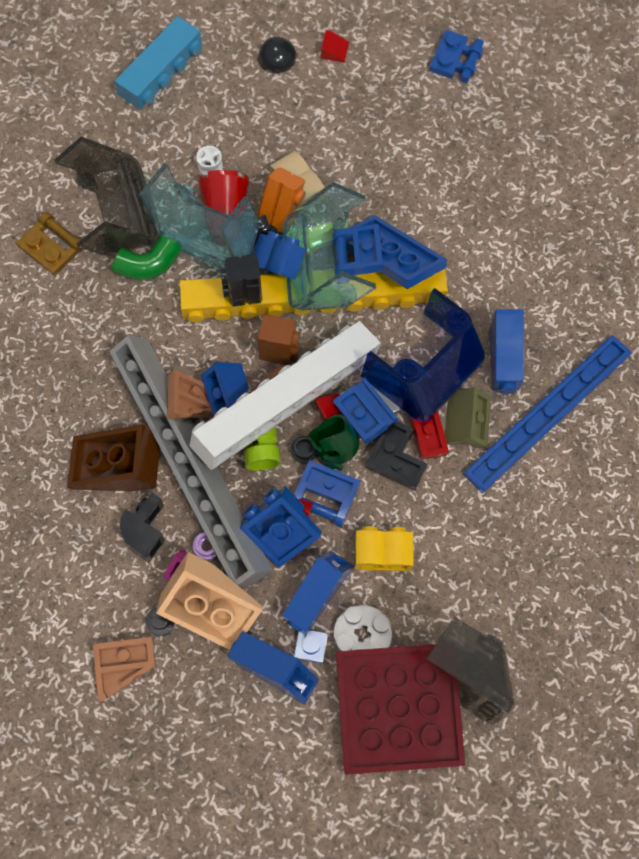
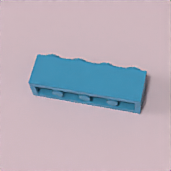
[114,16,202,110]

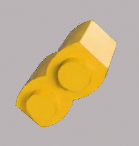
[355,526,414,571]

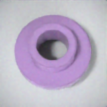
[193,532,217,560]

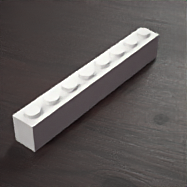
[189,321,381,470]

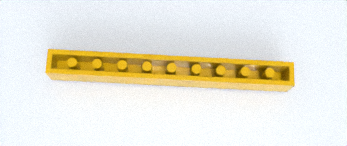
[180,269,448,323]

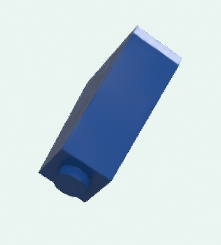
[488,309,524,394]
[282,551,354,632]
[227,631,319,705]

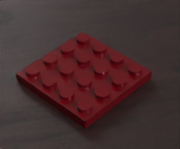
[336,643,466,775]

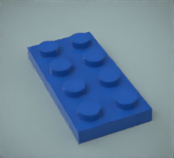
[346,215,447,289]

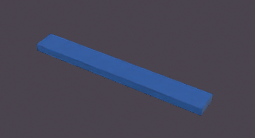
[463,335,632,494]

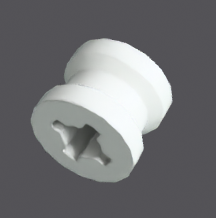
[196,146,223,177]

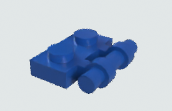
[429,29,484,83]

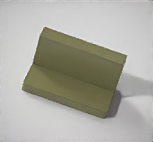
[445,387,491,448]

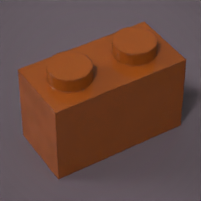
[257,314,300,365]

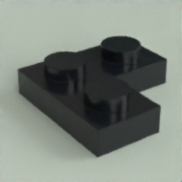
[365,422,427,491]

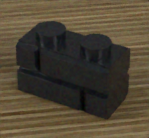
[220,254,262,307]

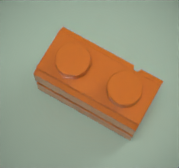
[257,168,306,233]

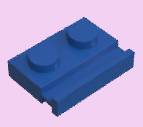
[333,377,398,444]

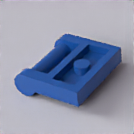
[332,224,384,281]
[294,460,361,528]

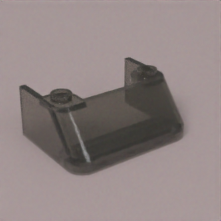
[55,137,161,256]
[427,616,515,725]

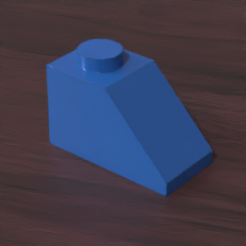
[201,362,249,416]

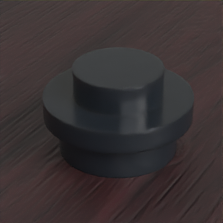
[291,436,318,463]
[146,607,175,636]

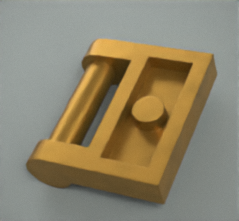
[16,211,86,276]

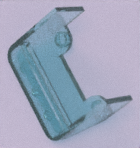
[139,164,259,269]
[283,182,376,310]

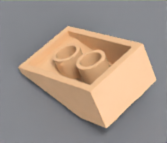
[156,552,263,650]

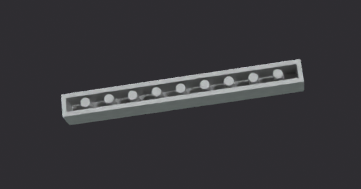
[109,335,273,587]

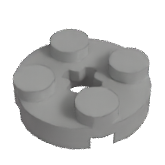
[334,605,392,651]

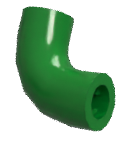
[112,236,182,281]

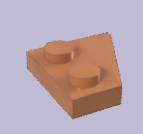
[167,370,213,420]
[93,637,156,702]

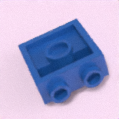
[240,486,322,568]

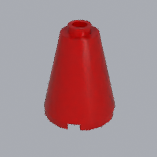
[198,170,249,246]

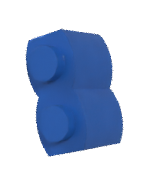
[253,231,306,280]

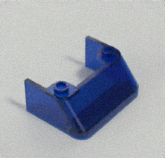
[361,288,485,422]

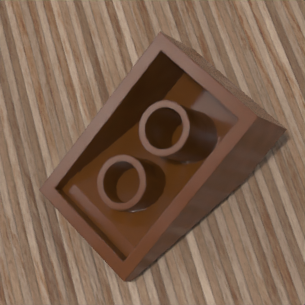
[67,424,160,492]

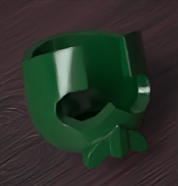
[308,414,360,471]

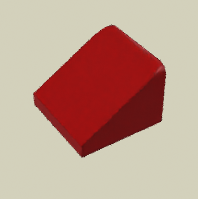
[321,29,349,63]
[315,393,342,421]

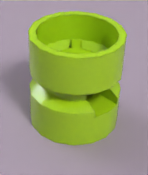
[244,426,281,471]

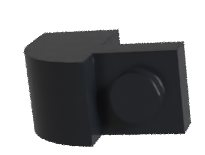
[120,493,165,563]

